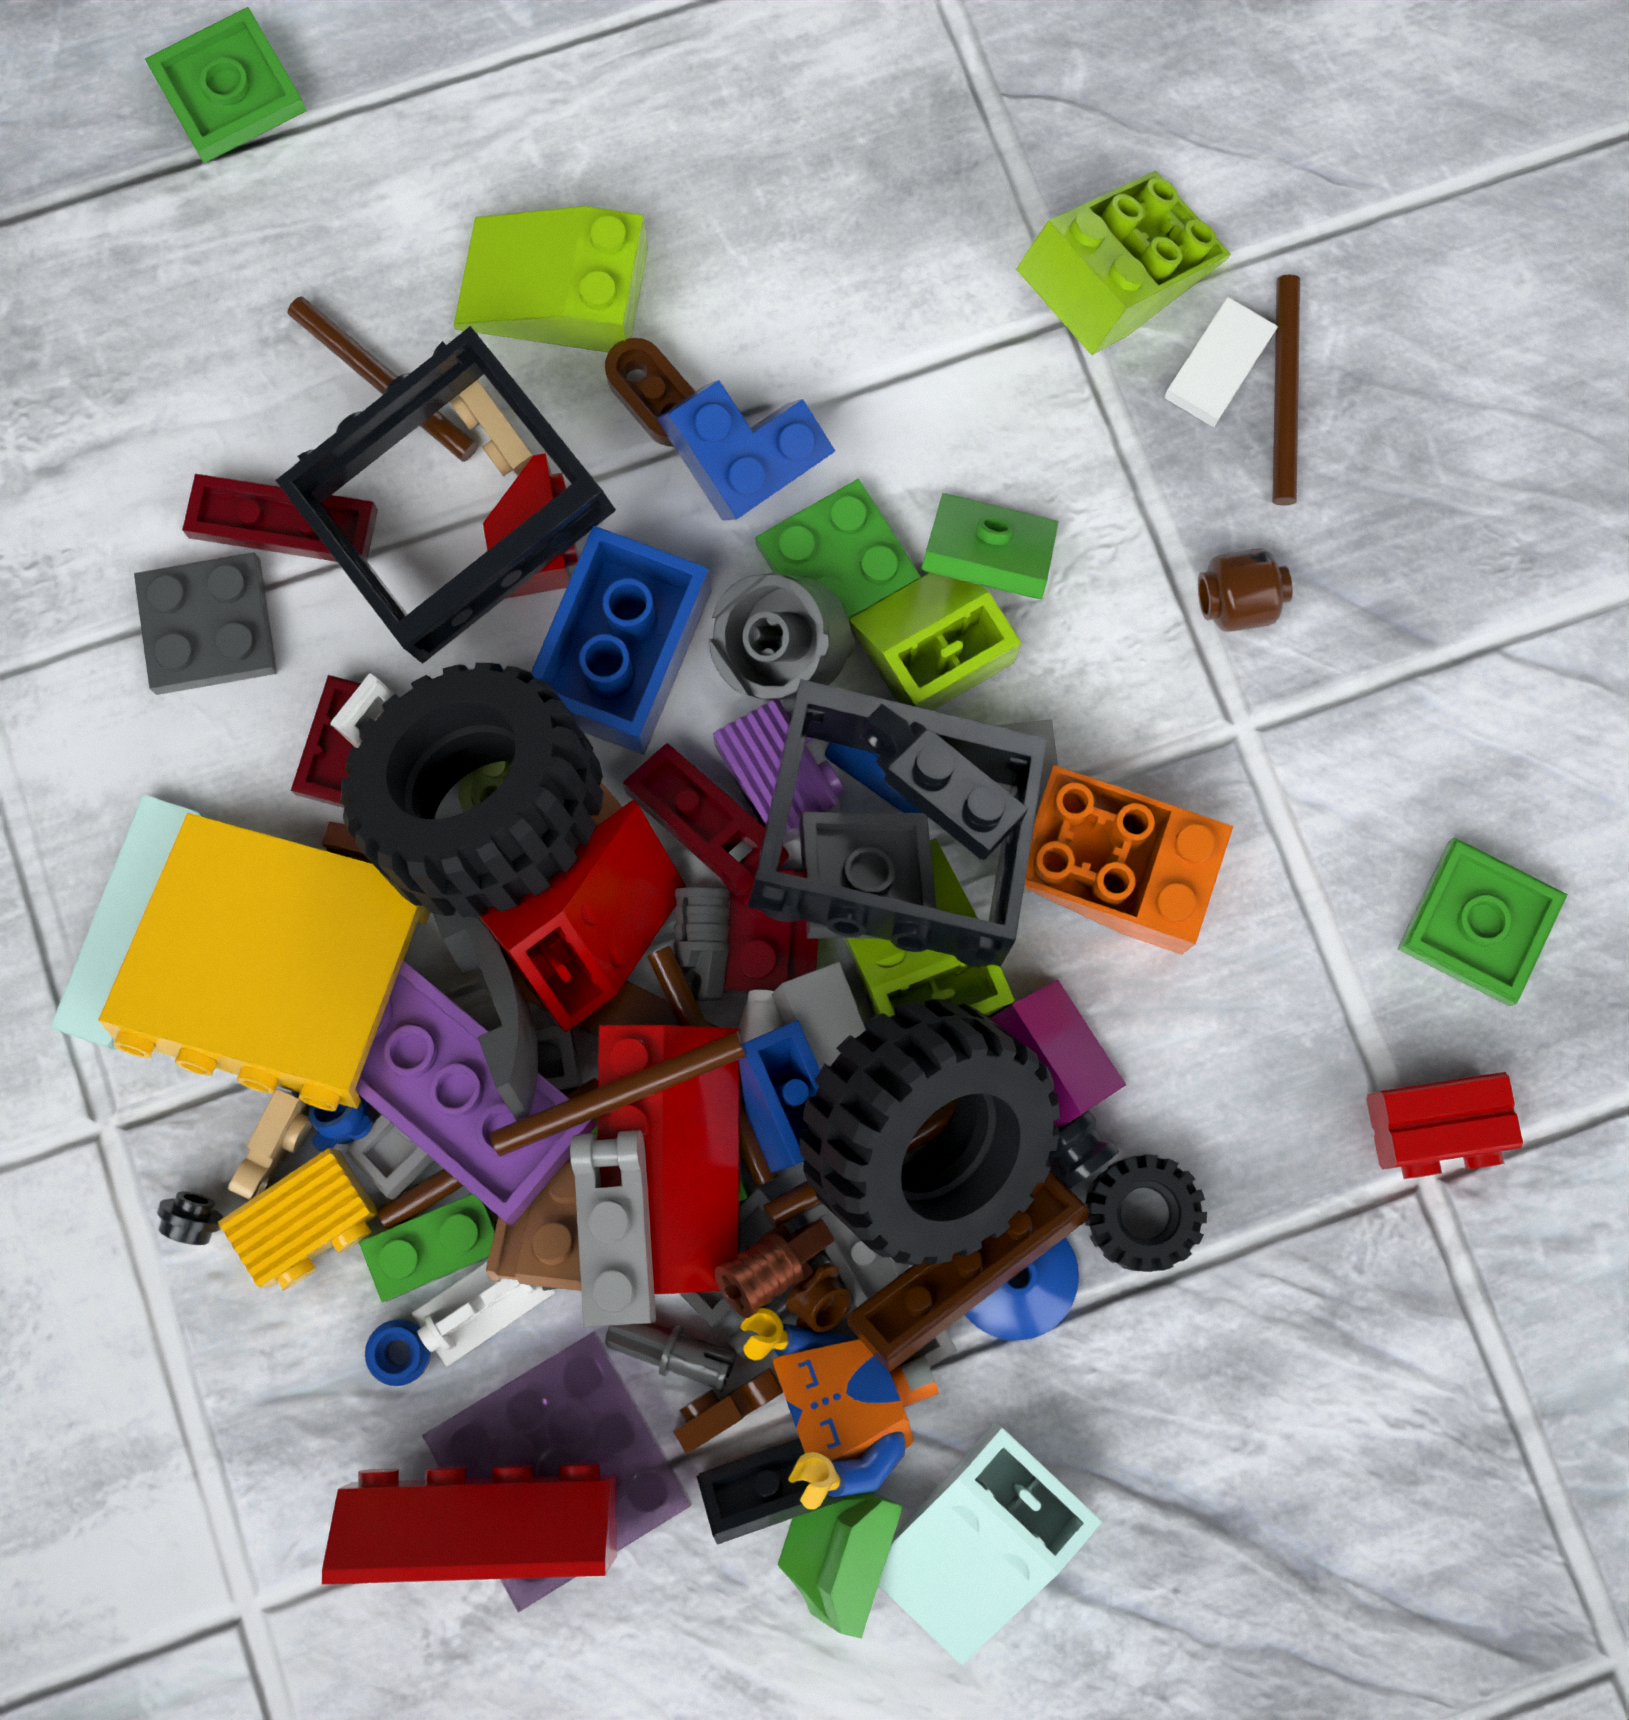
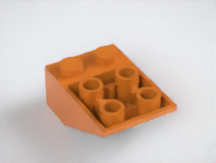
[1024,765,1233,955]

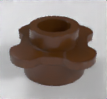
[786,1263,852,1332]

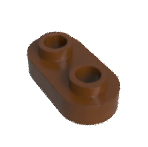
[605,338,695,447]

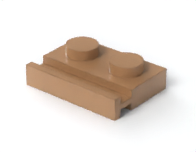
[486,1158,581,1291]

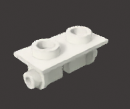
[412,1261,556,1368]

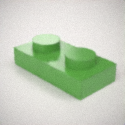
[359,1194,496,1302]

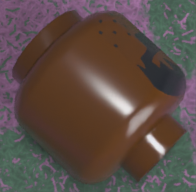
[1198,548,1293,632]

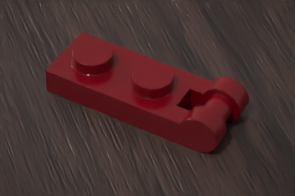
[622,743,789,900]

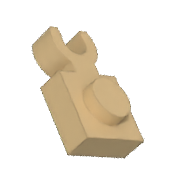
[228,1088,312,1200]

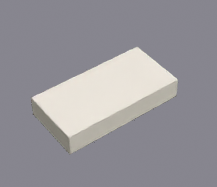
[1164,297,1278,428]

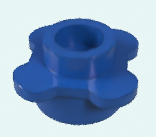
[308,1094,373,1152]

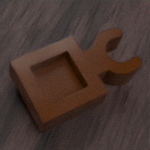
[673,1368,783,1455]

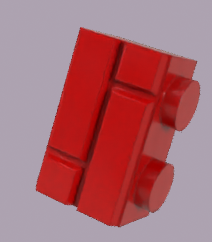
[1366,1072,1523,1179]

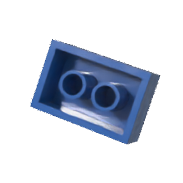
[531,525,712,755]

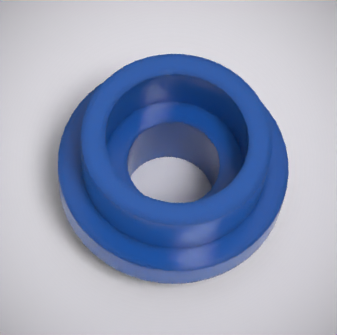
[365,1319,431,1386]

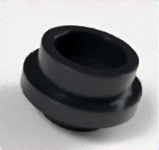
[157,1191,224,1245]

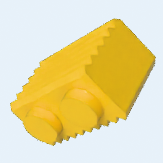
[218,1148,378,1291]

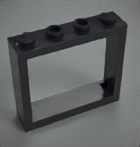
[275,326,616,664]
[748,679,1047,967]

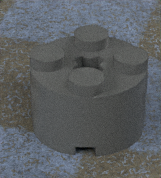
[709,574,855,700]

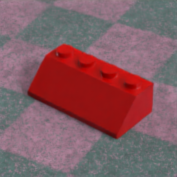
[597,1025,741,1294]
[321,1463,617,1585]

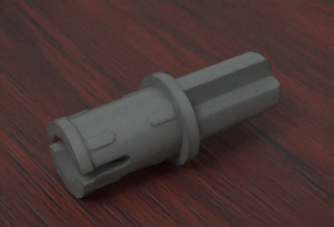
[605,1322,736,1392]

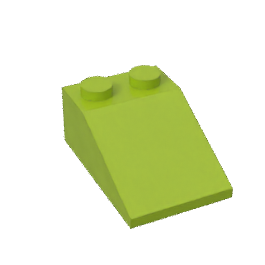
[454,206,648,353]

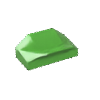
[778,1492,903,1639]

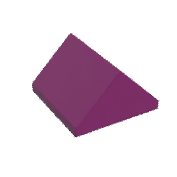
[990,979,1126,1128]

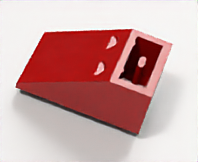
[479,799,686,1033]

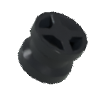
[1048,1110,1119,1189]

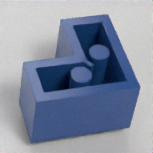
[656,380,836,520]

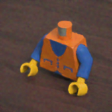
[740,1307,939,1509]

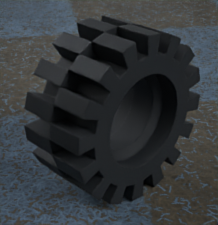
[1085,1154,1207,1272]

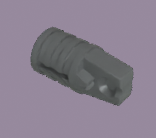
[673,887,731,1001]

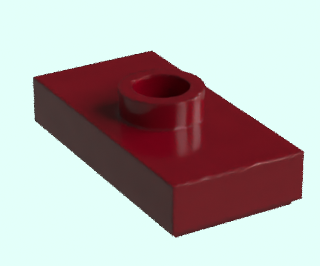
[290,675,383,808]

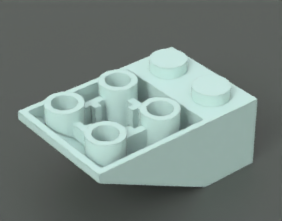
[878,1421,1103,1665]

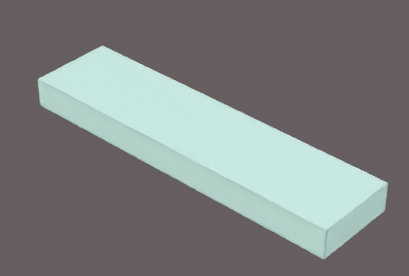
[50,794,206,1050]

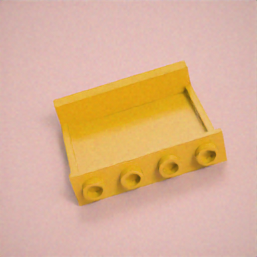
[98,813,431,1111]

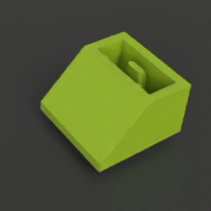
[849,573,1022,711]

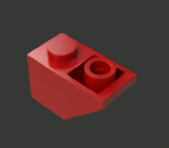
[483,453,579,599]

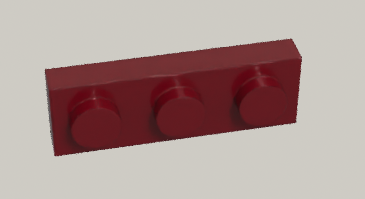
[182,474,378,562]

